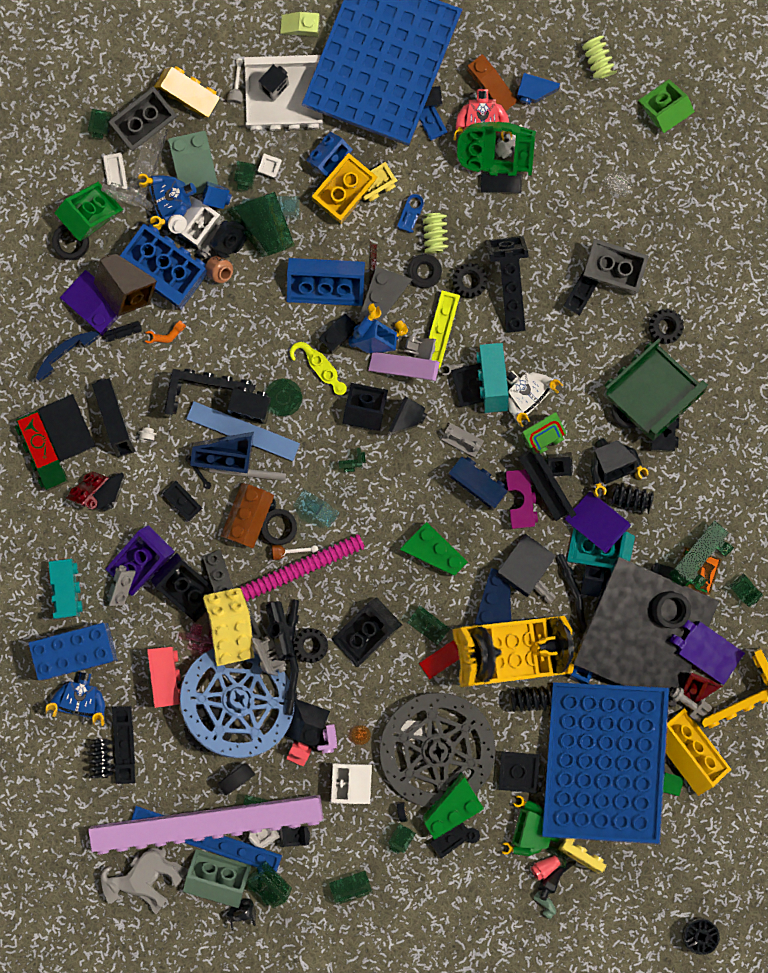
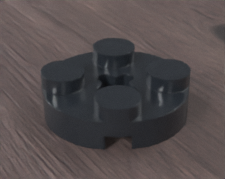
[210,221,247,258]

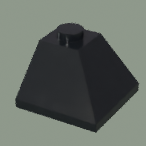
[388,396,427,436]
[284,699,330,748]

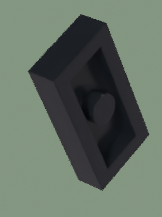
[162,481,203,521]

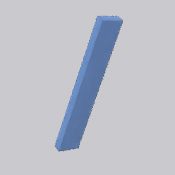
[186,401,300,461]

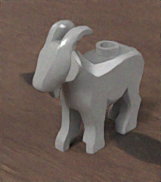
[101,848,189,915]

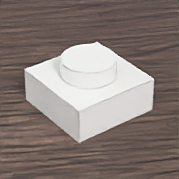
[258,154,282,179]

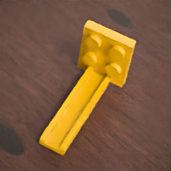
[702,648,768,729]

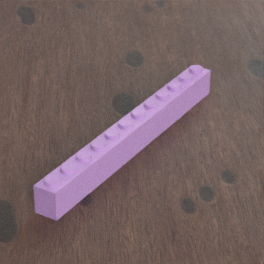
[88,795,324,854]

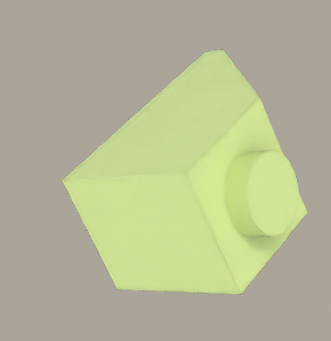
[280,12,320,37]

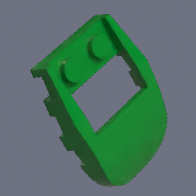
[457,122,536,176]

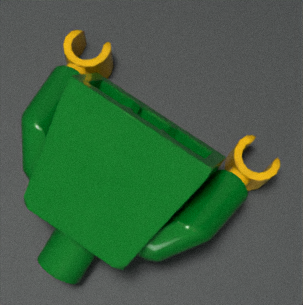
[501,795,560,856]

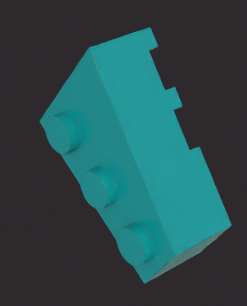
[476,343,508,413]
[49,559,83,619]

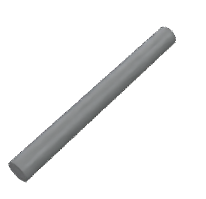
[209,468,286,481]

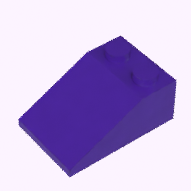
[60,270,120,336]
[106,525,175,596]

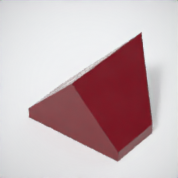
[678,673,723,703]

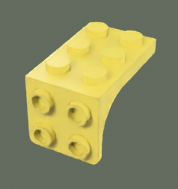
[203,588,255,666]

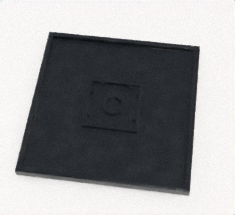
[572,556,719,708]

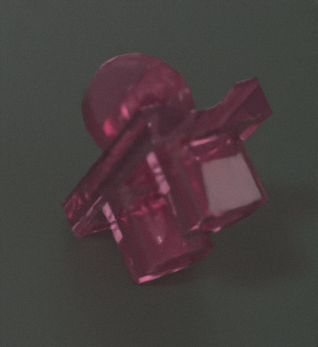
[186,624,213,656]

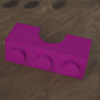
[505,469,538,530]

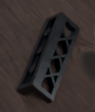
[518,447,576,521]

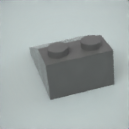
[583,239,649,295]

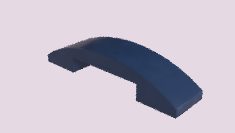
[36,331,101,382]

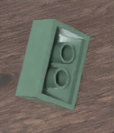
[183,849,251,908]

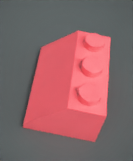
[148,647,181,708]

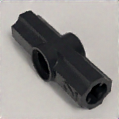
[266,601,294,661]

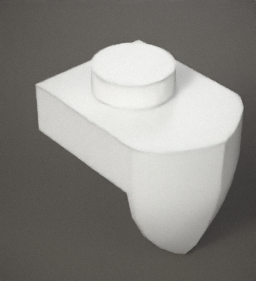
[249,828,280,848]

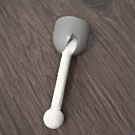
[227,58,243,104]

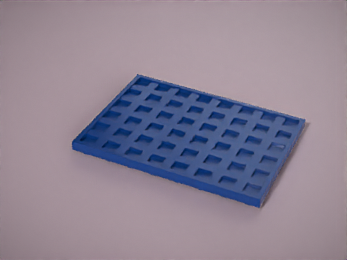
[302,0,462,146]

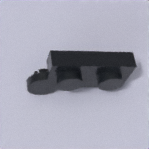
[430,822,480,859]

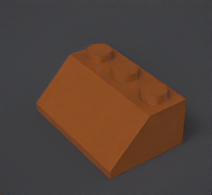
[221,483,274,548]

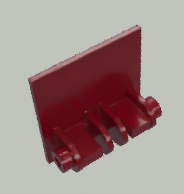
[66,471,109,509]

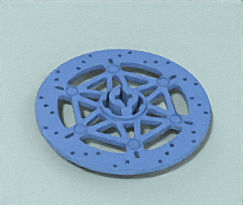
[180,649,294,758]

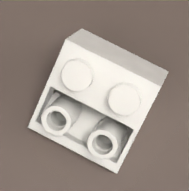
[178,196,221,248]
[331,763,372,804]

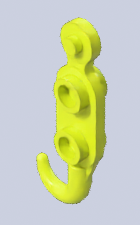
[289,342,347,396]

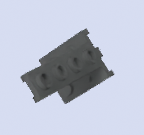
[202,550,262,639]

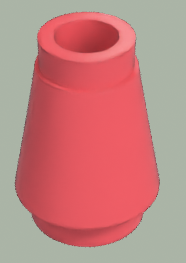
[531,855,561,881]

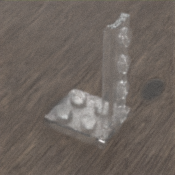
[101,128,169,211]

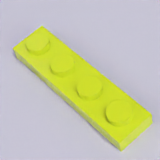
[429,290,460,369]

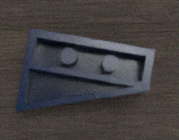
[190,432,254,473]

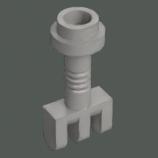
[670,687,712,722]

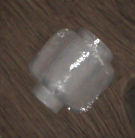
[603,170,633,199]

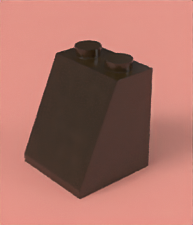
[93,254,157,317]

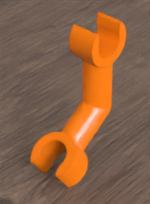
[145,321,186,344]

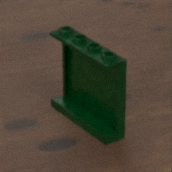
[603,339,708,441]

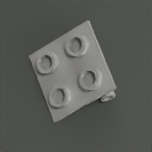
[403,335,436,360]
[252,636,287,676]

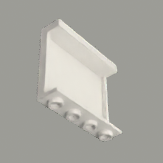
[244,55,323,132]

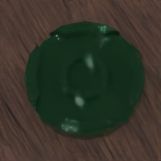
[265,378,303,417]

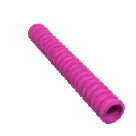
[240,534,365,602]

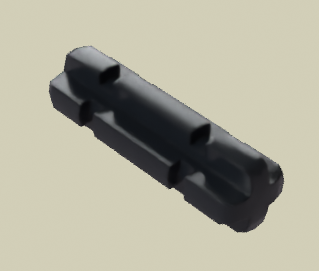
[105,321,142,342]

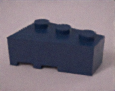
[474,568,511,625]

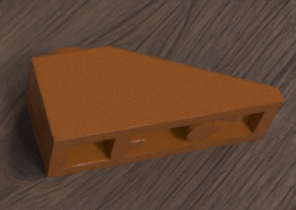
[467,54,518,112]

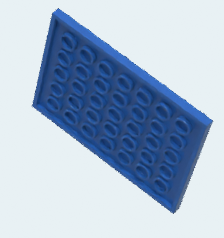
[543,682,669,844]

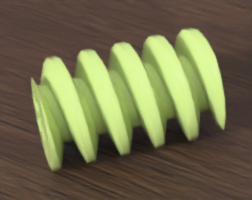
[582,36,617,78]
[423,213,448,254]

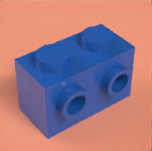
[306,131,353,177]

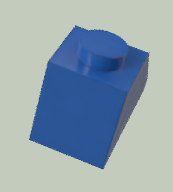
[517,73,560,105]
[201,181,232,209]

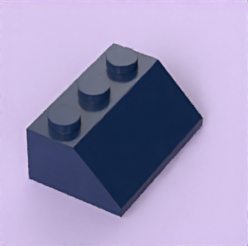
[448,457,508,510]

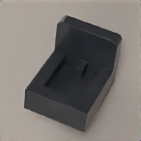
[279,826,310,847]

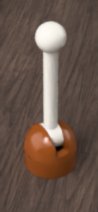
[272,545,318,560]

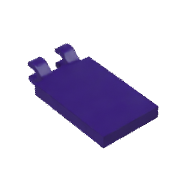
[669,620,745,685]

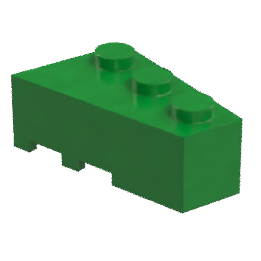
[400,522,468,576]
[422,772,484,839]

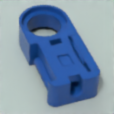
[398,194,424,233]

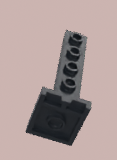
[486,236,529,333]
[163,369,256,418]

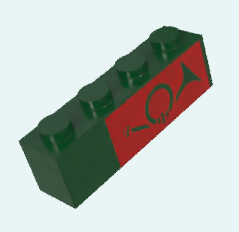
[15,411,69,491]

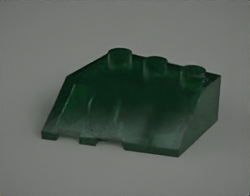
[227,192,295,258]

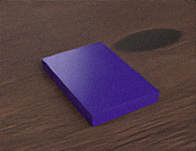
[565,491,631,554]

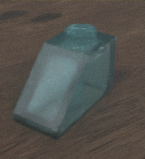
[294,489,340,528]

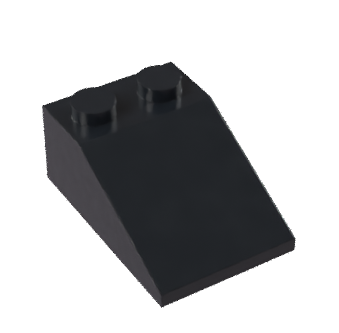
[151,552,214,622]
[332,597,402,667]

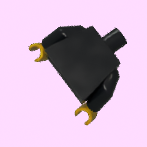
[590,438,649,497]

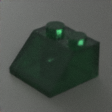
[246,861,292,909]

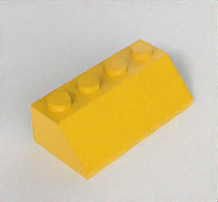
[666,708,732,796]

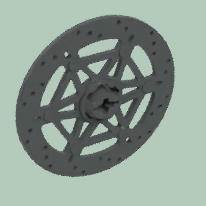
[380,693,496,807]

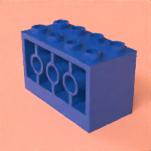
[120,224,207,310]
[29,623,118,680]

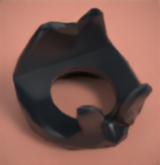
[226,898,256,930]

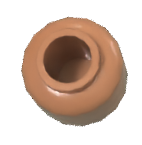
[205,256,233,283]

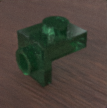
[339,448,366,473]
[729,574,763,607]

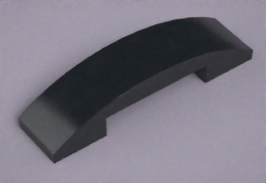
[563,269,599,316]
[112,706,136,784]

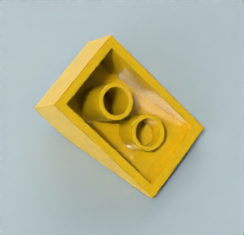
[311,153,378,224]

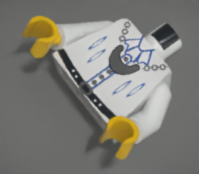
[506,371,563,427]

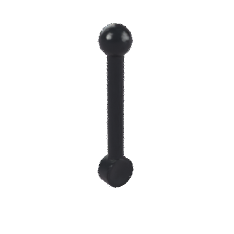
[185,455,211,489]

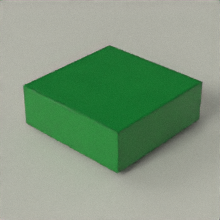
[663,773,684,796]

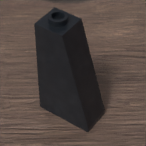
[92,378,136,458]

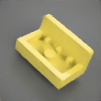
[362,162,398,202]

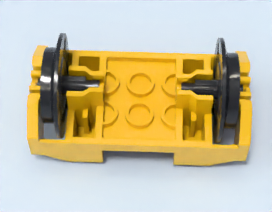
[452,616,575,687]

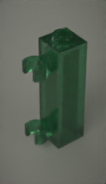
[669,520,734,589]

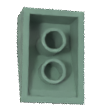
[168,130,218,196]

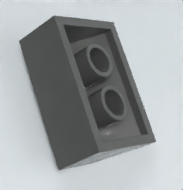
[109,87,177,152]

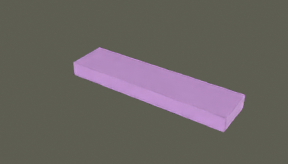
[369,353,440,381]

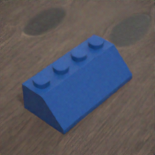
[287,258,365,306]

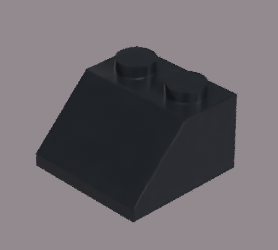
[342,383,388,431]
[227,386,271,424]

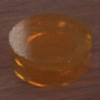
[352,725,371,745]

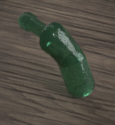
[547,845,568,868]

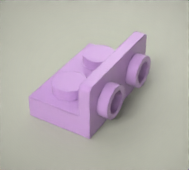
[317,724,337,753]

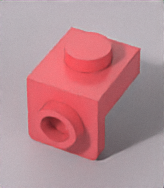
[287,741,312,766]

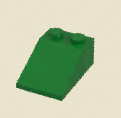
[54,181,124,241]

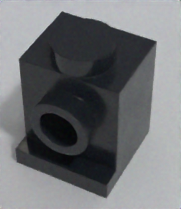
[545,452,573,476]

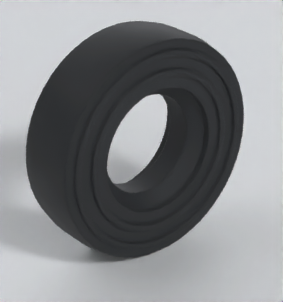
[408,254,442,289]

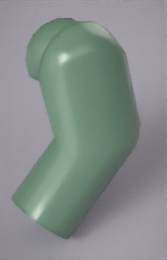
[533,891,556,919]

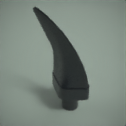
[538,861,576,901]

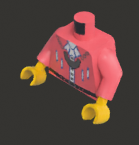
[453,89,513,141]

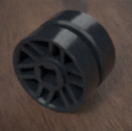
[682,917,720,955]

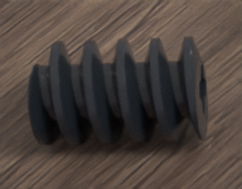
[611,482,654,514]
[511,686,551,712]
[88,739,113,779]

